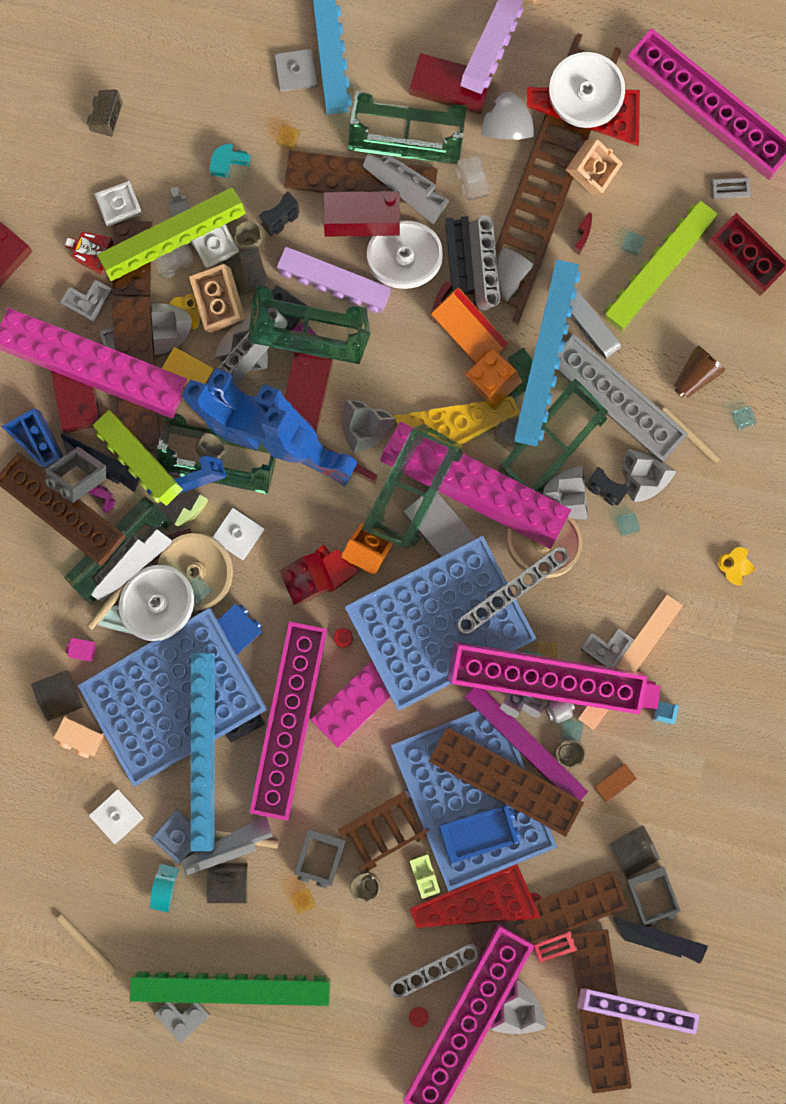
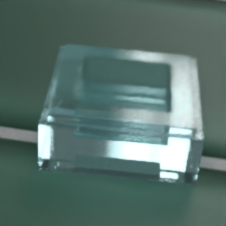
[621,230,645,256]
[732,406,757,431]
[616,512,641,536]
[191,576,212,604]
[561,720,584,742]

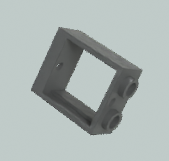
[45,447,106,503]
[294,829,346,888]
[626,866,681,927]

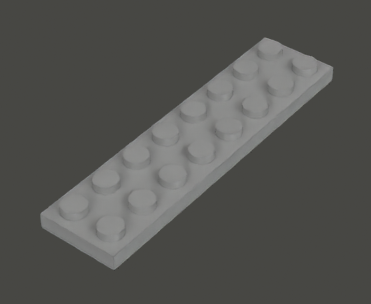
[556,334,688,462]

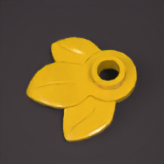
[169,294,202,329]
[718,547,756,586]

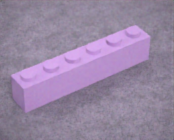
[460,0,524,94]
[277,247,391,313]
[577,988,700,1034]

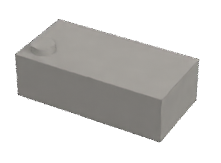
[403,488,477,557]

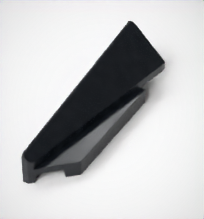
[61,433,141,493]
[613,916,708,964]

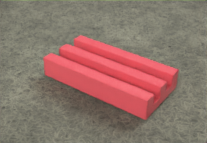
[534,931,577,963]

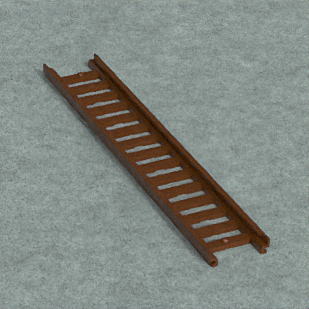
[474,33,621,325]

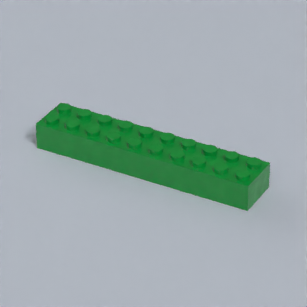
[130,971,330,1006]

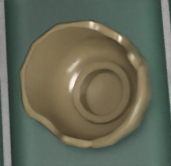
[234,221,263,251]
[195,433,225,459]
[554,739,586,768]
[350,872,382,902]

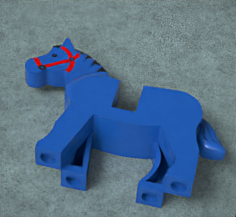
[181,368,357,487]

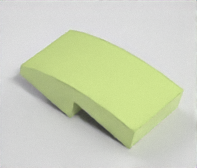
[175,495,208,529]
[409,853,441,899]

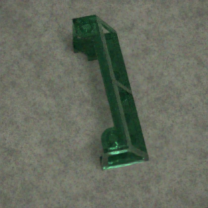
[348,91,467,165]
[249,285,370,364]
[498,379,608,495]
[157,414,276,494]
[362,424,464,549]
[64,496,173,605]

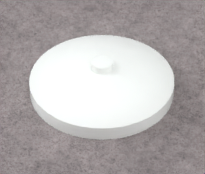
[549,52,625,128]
[367,221,443,289]
[119,565,194,641]

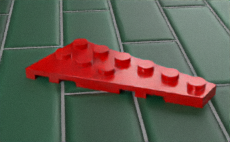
[527,87,640,146]
[409,864,541,928]

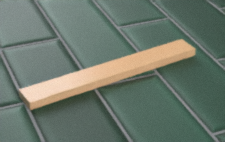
[578,595,683,730]

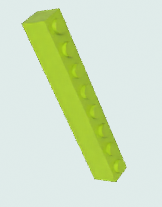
[97,187,246,281]
[604,200,718,332]

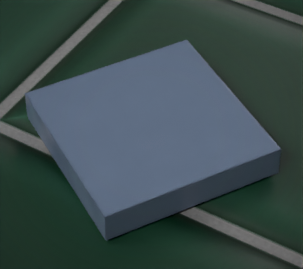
[151,809,191,865]

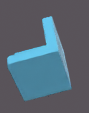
[653,701,679,725]

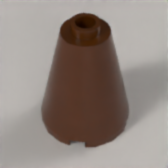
[674,345,726,398]

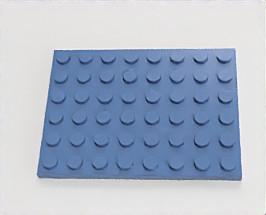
[345,536,537,711]
[78,608,268,787]
[391,702,557,891]

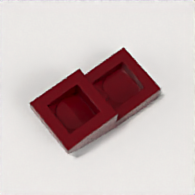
[573,212,592,255]
[432,281,452,323]

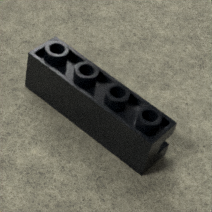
[445,216,475,295]

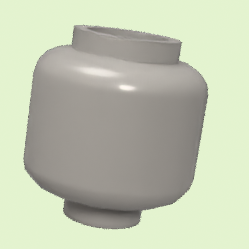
[545,700,575,723]

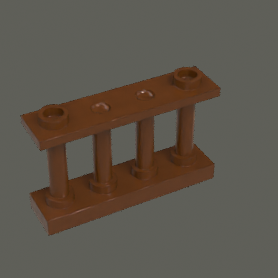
[338,790,430,872]

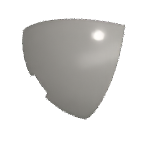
[481,91,534,139]
[496,248,533,302]
[151,303,192,355]
[215,317,268,370]
[343,400,396,452]
[622,449,676,502]
[543,466,588,519]
[491,980,546,1034]

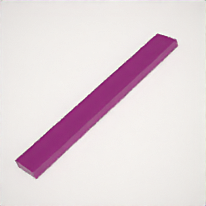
[464,687,588,800]

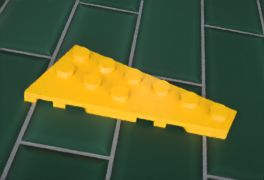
[393,396,521,449]

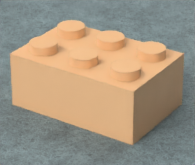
[189,264,246,333]

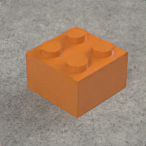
[465,349,522,407]
[341,522,395,575]

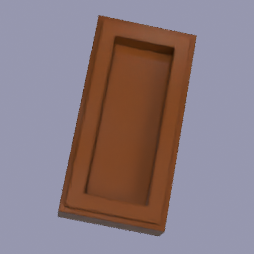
[594,764,637,803]

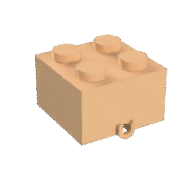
[566,139,623,194]
[54,716,104,758]

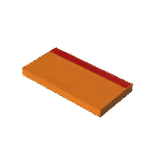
[430,288,509,364]

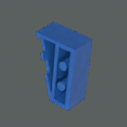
[1,408,64,469]

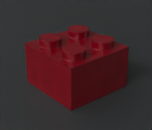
[279,552,334,605]

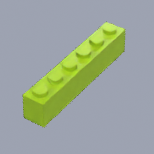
[93,410,183,506]

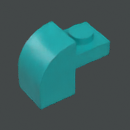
[209,144,251,178]
[149,864,179,913]

